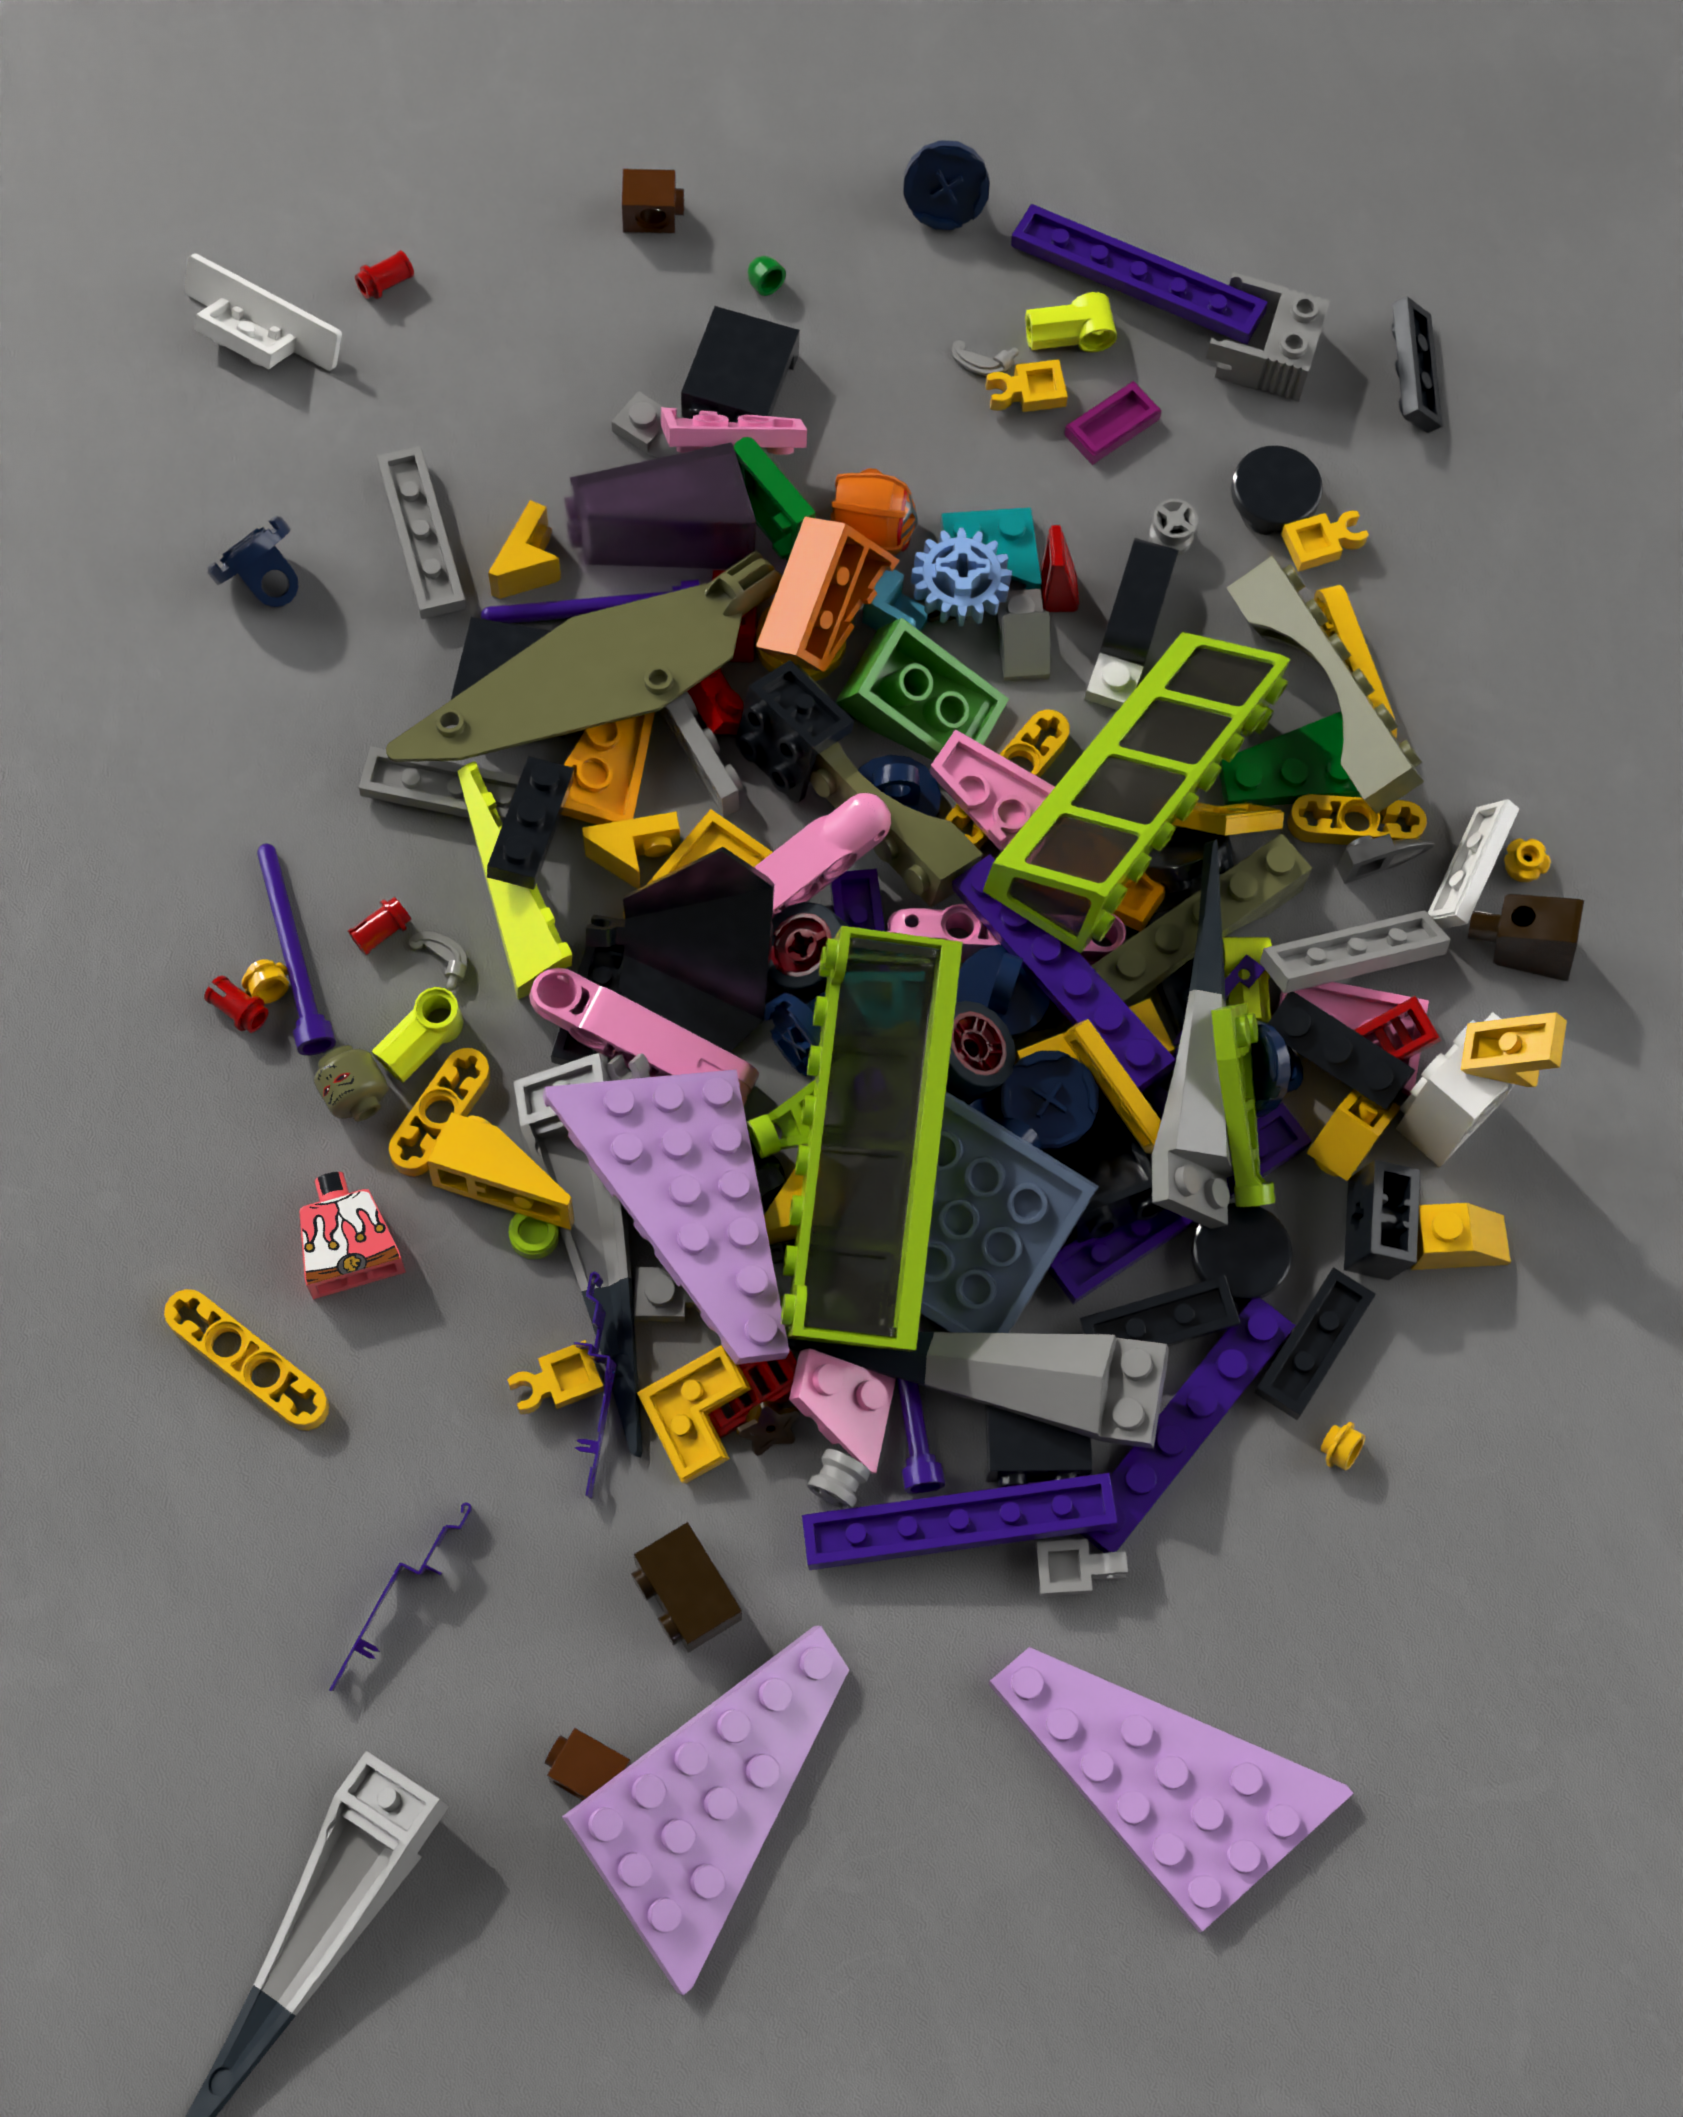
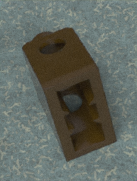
[1467,894,1584,981]

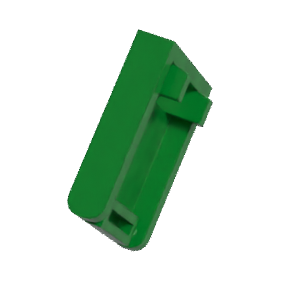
[734,437,816,561]

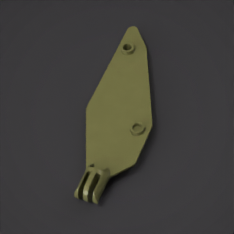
[386,549,783,762]

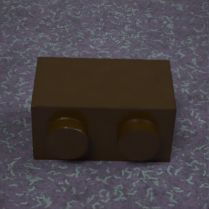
[631,1522,742,1653]

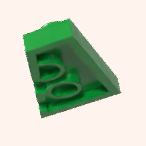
[1219,711,1362,806]

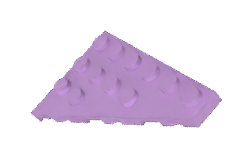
[543,1069,789,1365]
[562,1626,849,1995]
[988,1647,1354,1933]

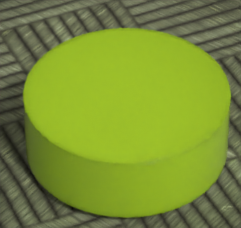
[508,1213,559,1259]

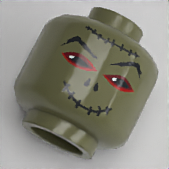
[314,1045,388,1122]

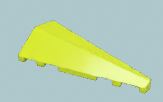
[457,761,573,999]

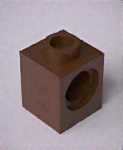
[622,169,684,233]
[545,1727,631,1801]

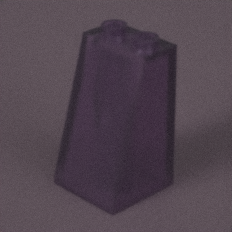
[564,442,756,569]

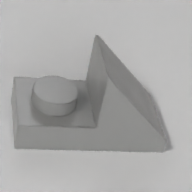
[995,589,1050,681]

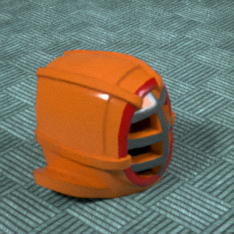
[830,468,918,557]

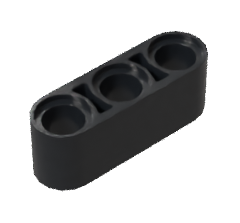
[1100,538,1179,666]

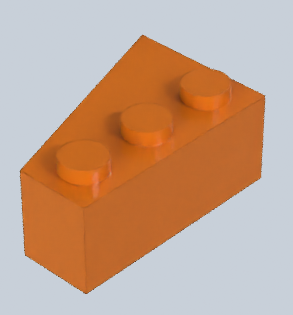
[756,517,900,672]

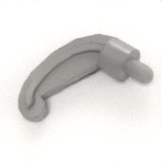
[952,340,1019,376]
[409,931,468,991]

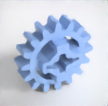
[911,528,1012,626]

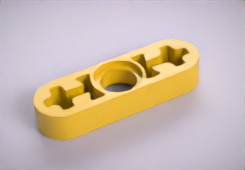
[1287,794,1427,845]
[389,1048,490,1176]

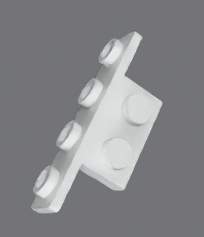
[184,253,342,371]

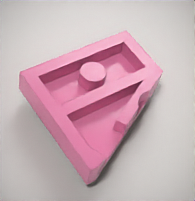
[789,1348,896,1474]

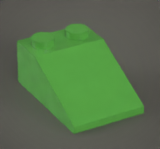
[835,617,1009,761]

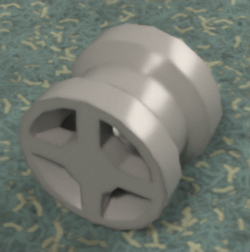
[1149,499,1198,556]
[807,1449,871,1509]

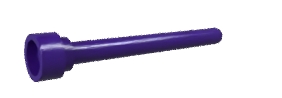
[481,579,700,624]
[257,843,336,1056]
[897,1378,945,1494]

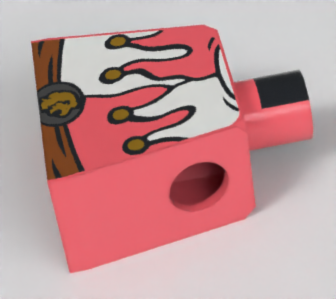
[299,1172,406,1299]

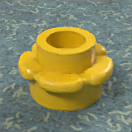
[1504,838,1551,882]
[241,959,289,1004]
[1321,1422,1365,1471]

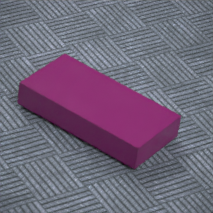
[1064,381,1162,465]

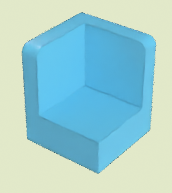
[862,569,928,632]

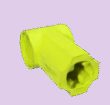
[1025,292,1117,352]
[1223,937,1272,1024]
[371,987,464,1083]

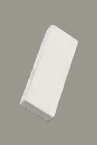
[1428,799,1520,929]

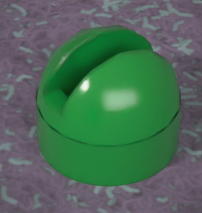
[747,255,786,296]

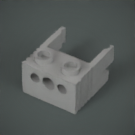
[1206,272,1331,402]

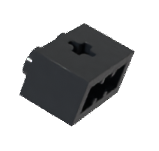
[1344,1159,1420,1281]

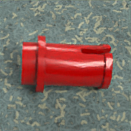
[354,250,415,299]
[347,897,412,955]
[204,975,269,1033]

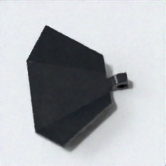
[585,847,775,1052]

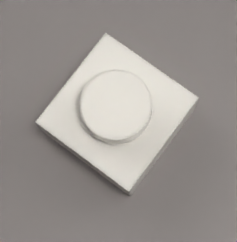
[1084,652,1144,710]

